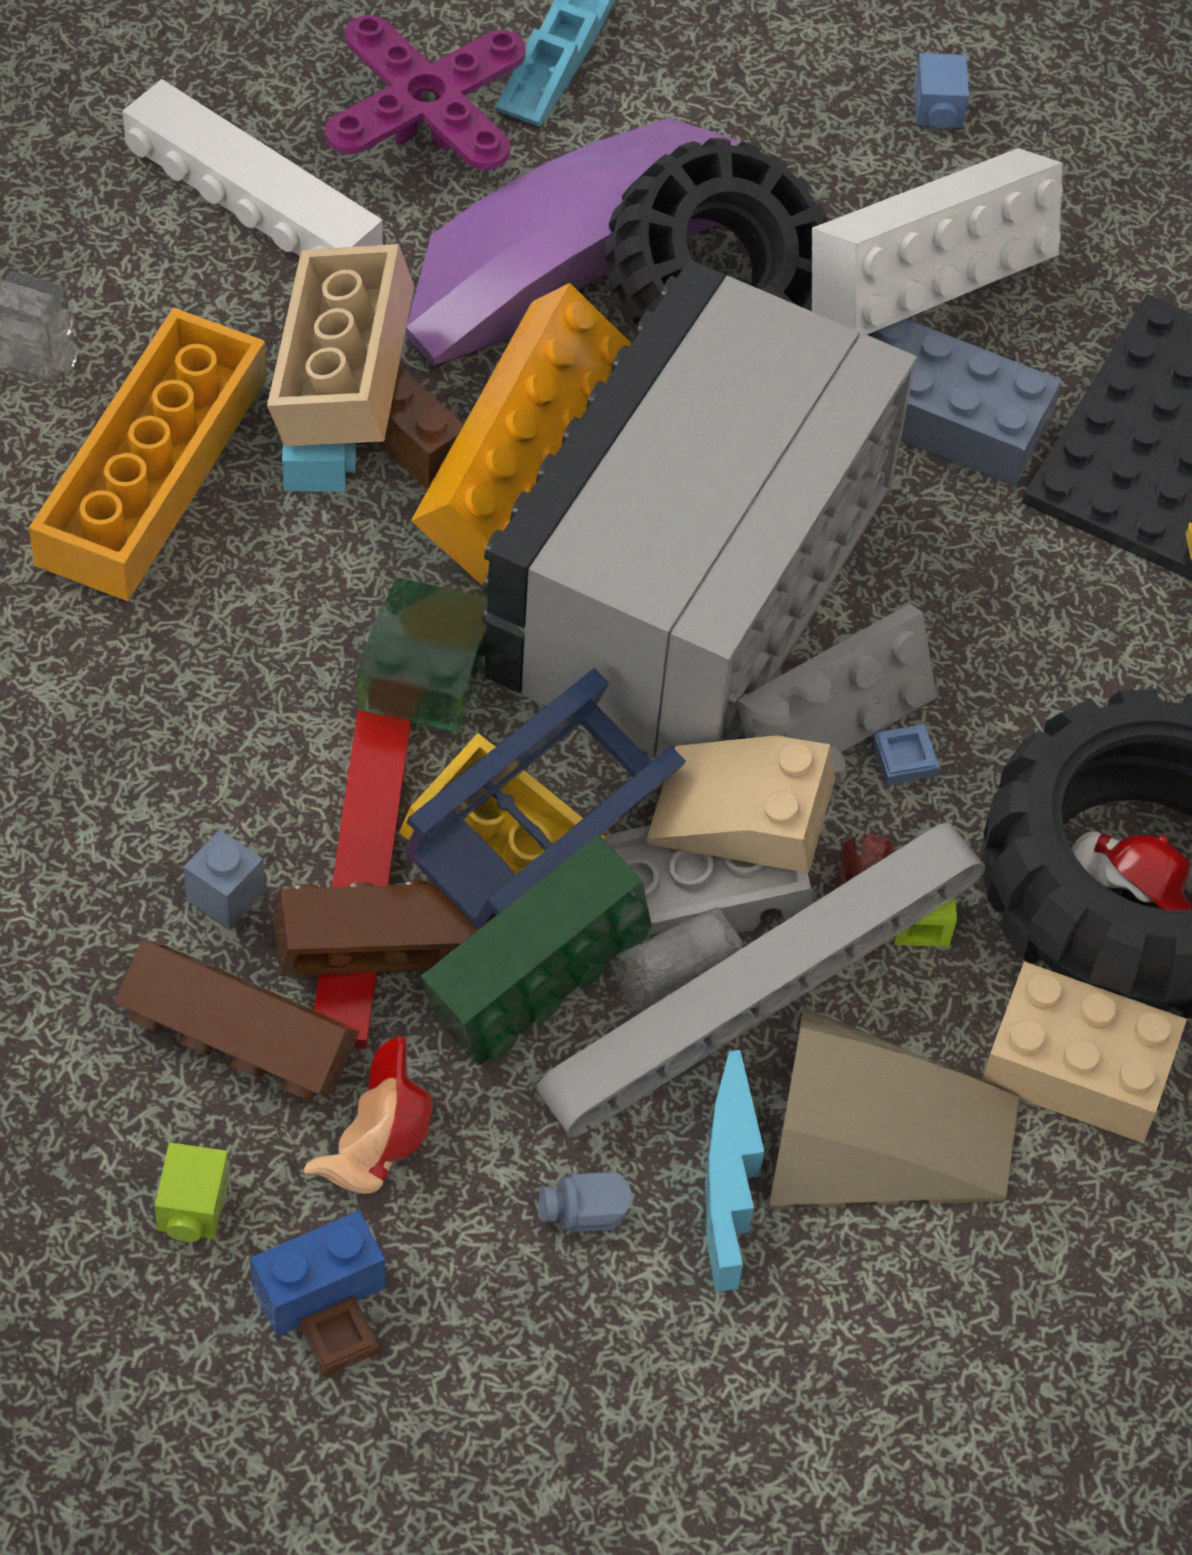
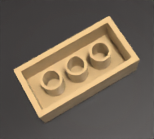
[267,244,414,446]

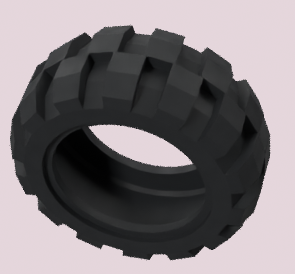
[981,689,1192,1019]

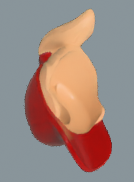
[304,1037,433,1194]

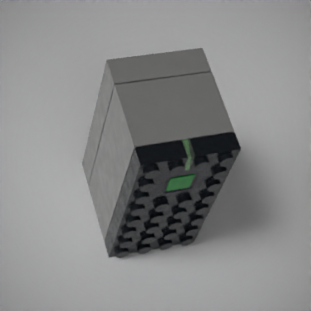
[481,259,917,757]

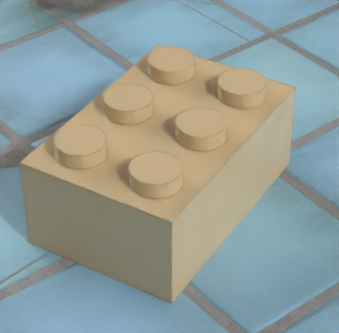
[982,961,1187,1143]

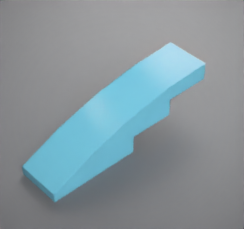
[496,0,616,127]
[705,1050,764,1292]

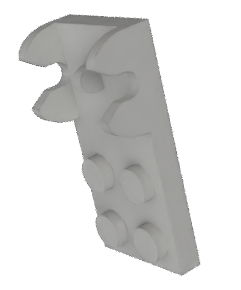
[737,604,937,781]
[604,825,813,936]

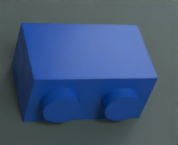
[250,1210,385,1336]

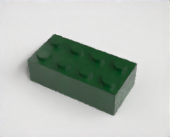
[421,834,652,1066]

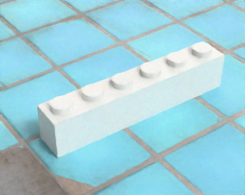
[123,79,383,256]

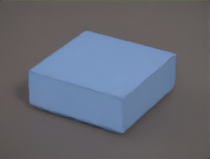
[872,724,940,785]

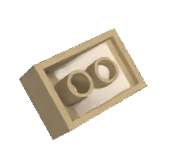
[647,735,835,873]

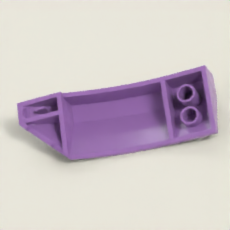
[405,118,740,366]

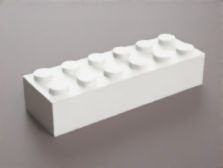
[812,148,1062,336]

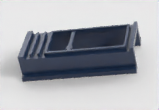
[403,668,686,930]

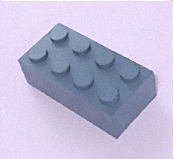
[867,319,1062,486]

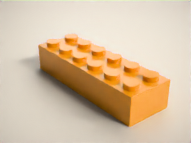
[411,283,632,585]
[29,308,267,601]

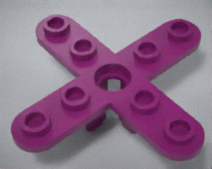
[325,15,526,170]

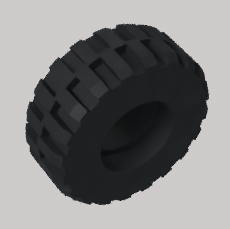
[605,138,827,327]

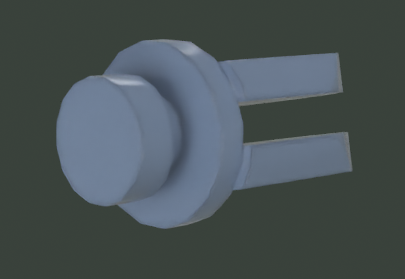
[539,1172,632,1232]

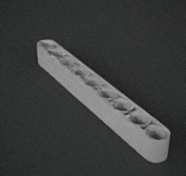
[537,822,985,1137]

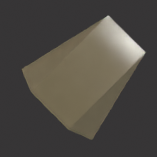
[768,1007,1019,1210]

